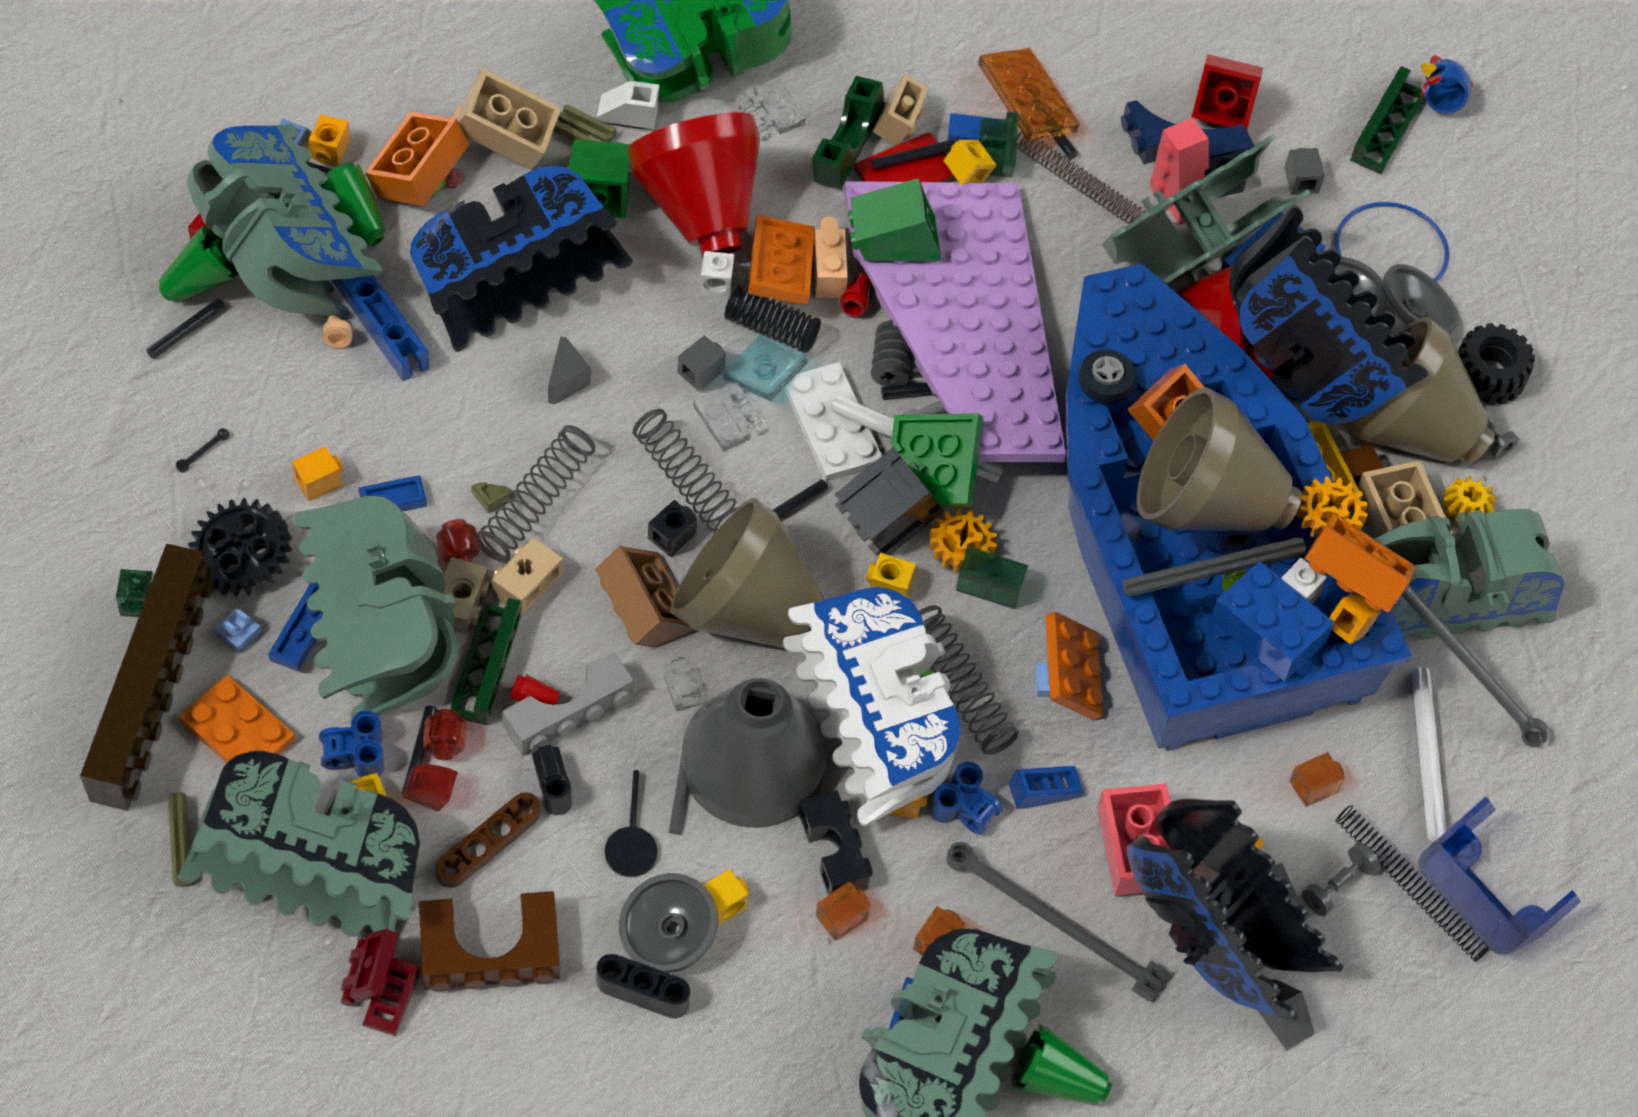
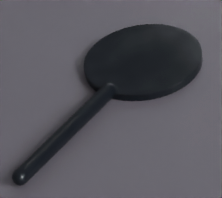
[604,769,657,877]

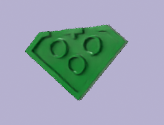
[891,413,983,507]

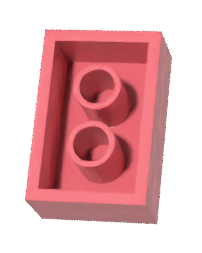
[1097,783,1171,896]

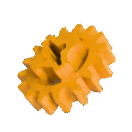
[1296,476,1368,537]
[929,509,997,574]

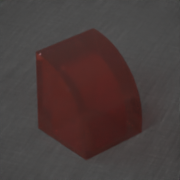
[402,764,458,812]

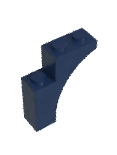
[1121,100,1254,164]

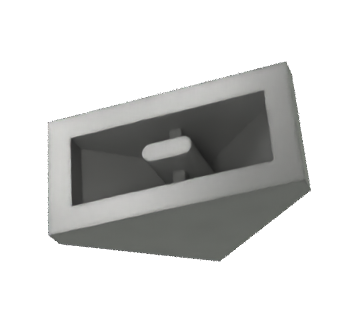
[548,336,591,404]
[1257,979,1315,1050]

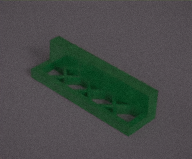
[1350,66,1425,174]
[449,598,521,725]

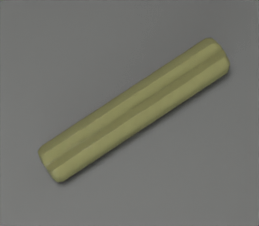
[168,792,191,886]

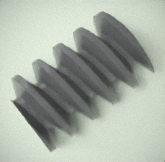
[871,320,912,387]

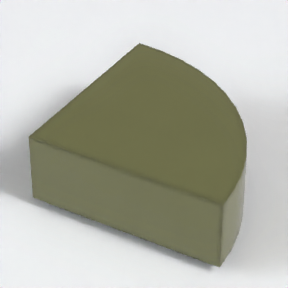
[471,482,515,514]

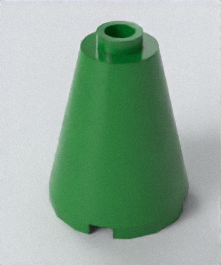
[320,163,386,248]
[159,225,239,303]
[1012,1024,1112,1105]

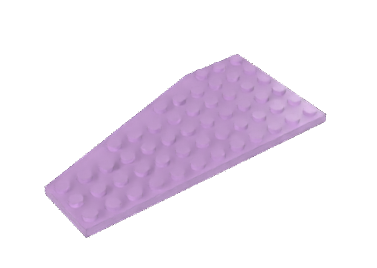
[844,181,1066,462]

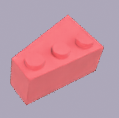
[1150,117,1209,226]

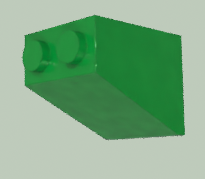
[569,140,631,218]
[848,178,942,262]

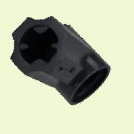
[532,745,572,815]

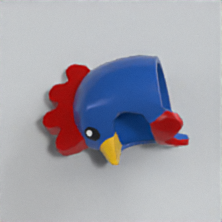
[1421,55,1474,114]

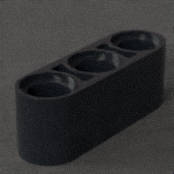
[596,953,691,1019]

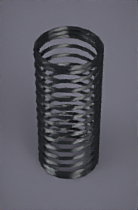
[724,284,821,354]

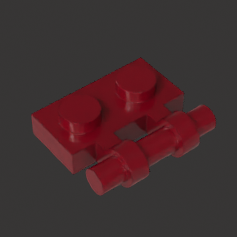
[341,928,398,1006]

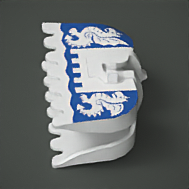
[783,587,961,827]

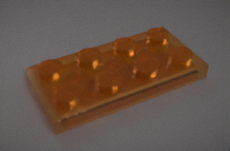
[978,48,1080,141]

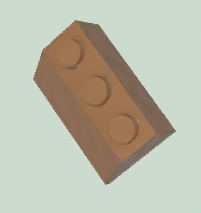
[595,546,696,647]

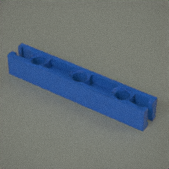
[331,275,429,381]

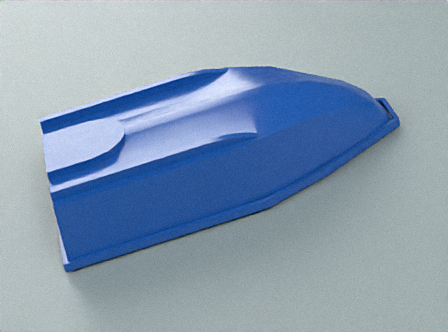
[1066,264,1412,751]

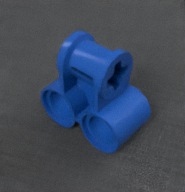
[319,710,385,777]
[929,761,1003,835]

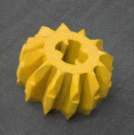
[1442,475,1496,526]

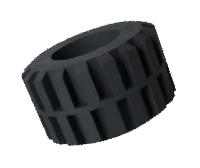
[1458,323,1535,405]

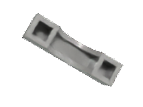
[502,652,634,756]

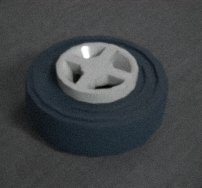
[1078,349,1135,403]

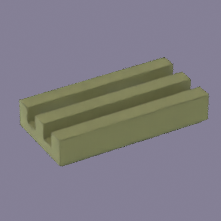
[553,104,616,142]

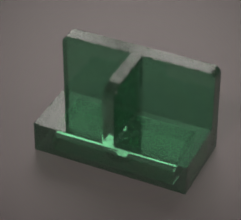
[979,112,1018,177]
[956,546,1028,609]

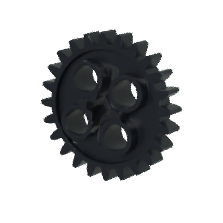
[188,498,292,597]

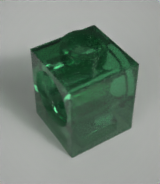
[116,569,154,617]

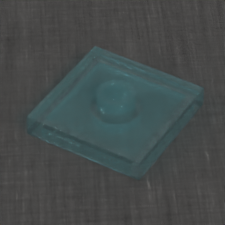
[722,334,808,401]

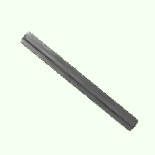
[1122,537,1306,597]

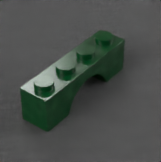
[812,76,885,189]

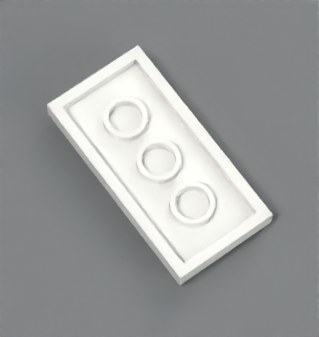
[782,362,882,482]

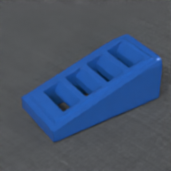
[1009,766,1084,809]

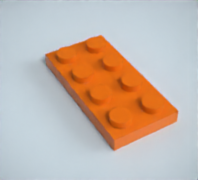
[748,214,815,305]

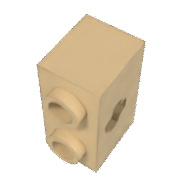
[492,537,563,616]

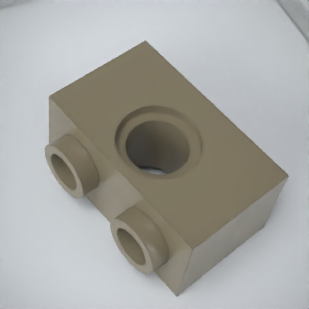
[442,557,492,635]

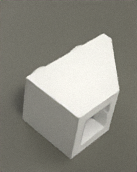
[596,81,659,129]

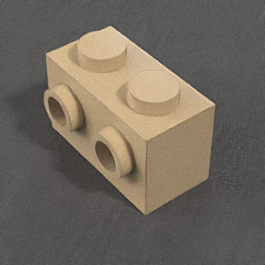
[873,74,929,145]

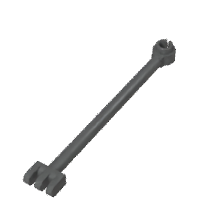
[1401,573,1548,747]
[946,842,1170,1002]

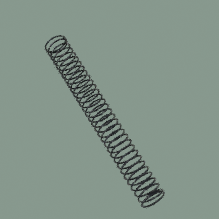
[1335,805,1491,962]

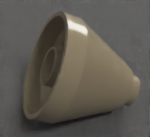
[1341,317,1495,465]
[1137,388,1302,531]
[670,498,824,648]

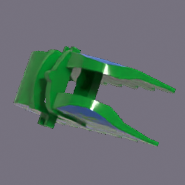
[594,0,792,102]

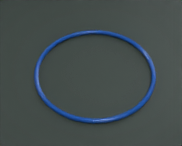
[1335,202,1449,282]

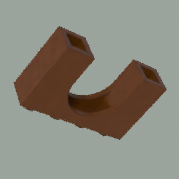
[419,891,560,992]

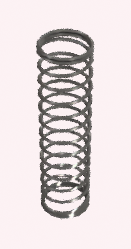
[633,409,738,533]
[475,425,595,562]
[919,605,1019,755]

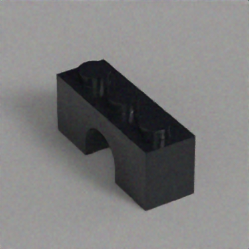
[798,790,873,900]

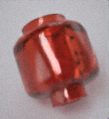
[436,519,481,563]
[423,709,467,761]

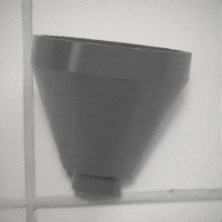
[682,678,827,828]

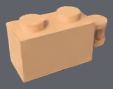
[813,216,847,298]

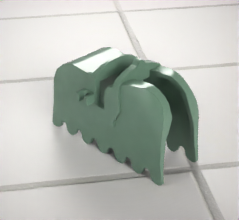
[294,496,458,720]

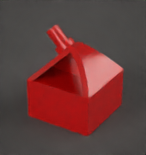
[1191,54,1263,130]

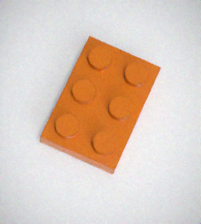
[1045,611,1103,720]
[179,675,296,763]

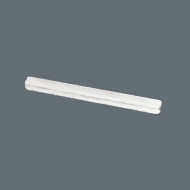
[831,395,1003,482]
[1411,667,1447,842]

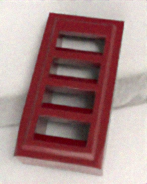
[363,958,420,1036]

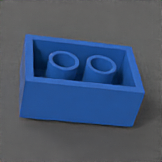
[1211,561,1334,682]

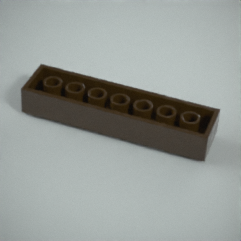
[80,543,214,811]

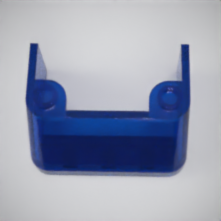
[1418,797,1581,956]

